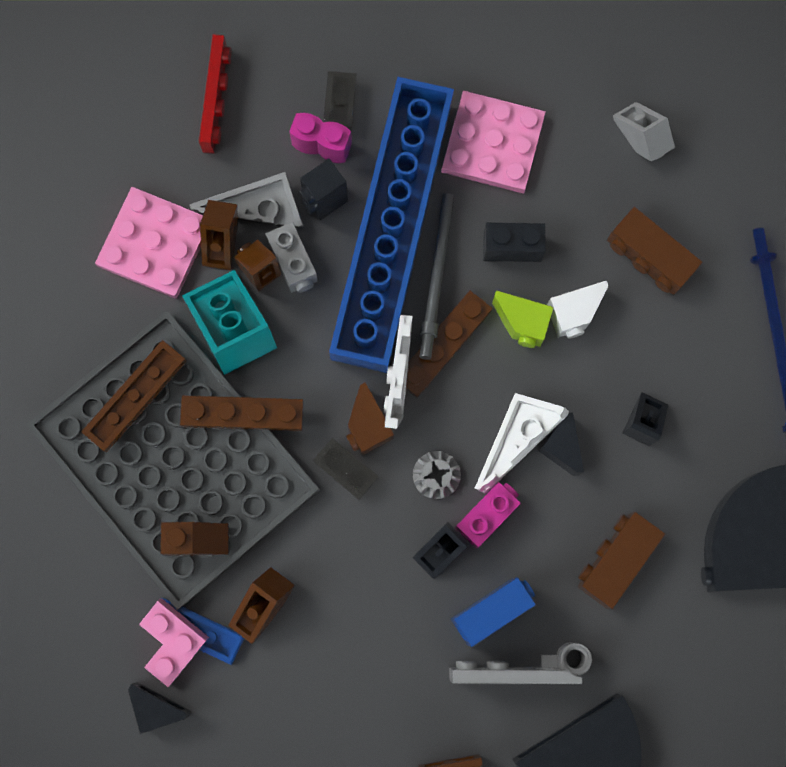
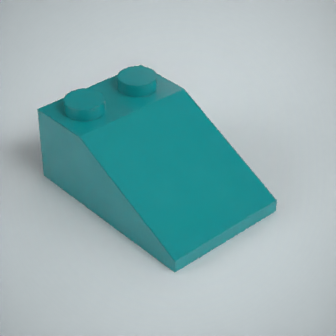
[182,270,277,375]

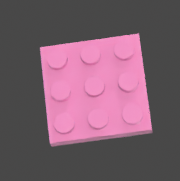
[441,91,545,194]
[95,187,203,299]

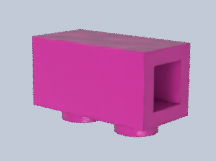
[455,482,521,549]

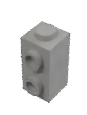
[265,222,318,293]

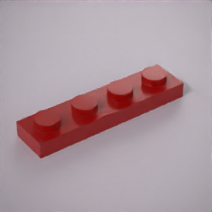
[199,34,231,154]

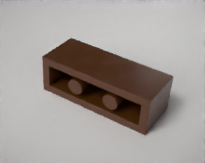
[607,207,703,295]
[577,512,665,609]

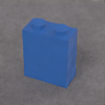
[451,578,536,647]

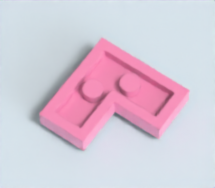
[139,598,209,687]

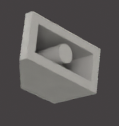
[613,102,675,161]

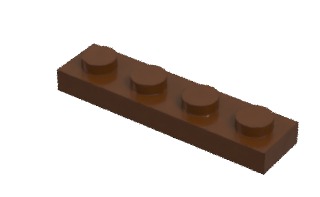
[406,290,493,398]
[81,340,187,453]
[180,395,304,431]

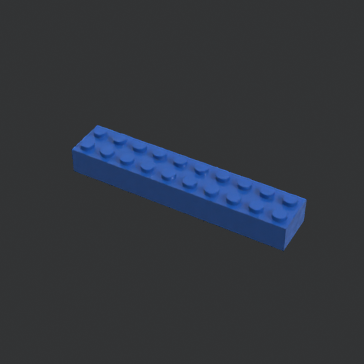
[329,77,454,373]

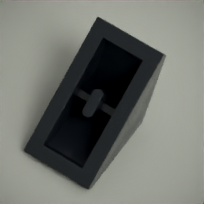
[622,392,668,446]
[539,412,584,476]
[413,522,470,579]
[128,682,191,734]

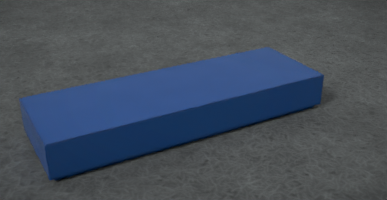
[162,597,245,665]

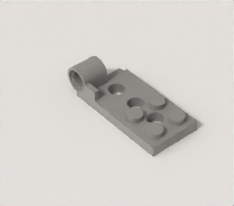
[449,642,592,684]

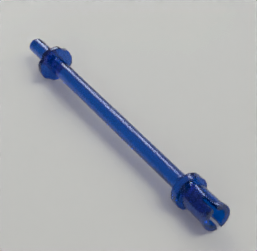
[750,228,786,433]

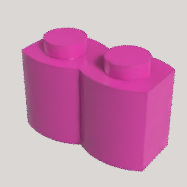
[289,113,352,163]

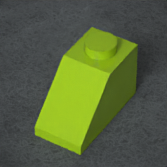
[492,290,553,348]

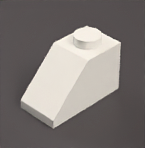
[547,281,608,339]

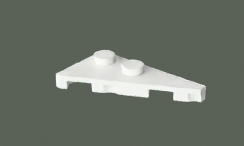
[384,315,413,429]
[475,393,569,494]

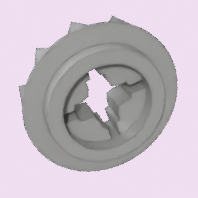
[413,451,461,499]

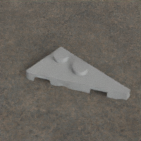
[189,172,304,228]

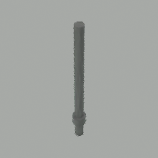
[419,193,454,360]

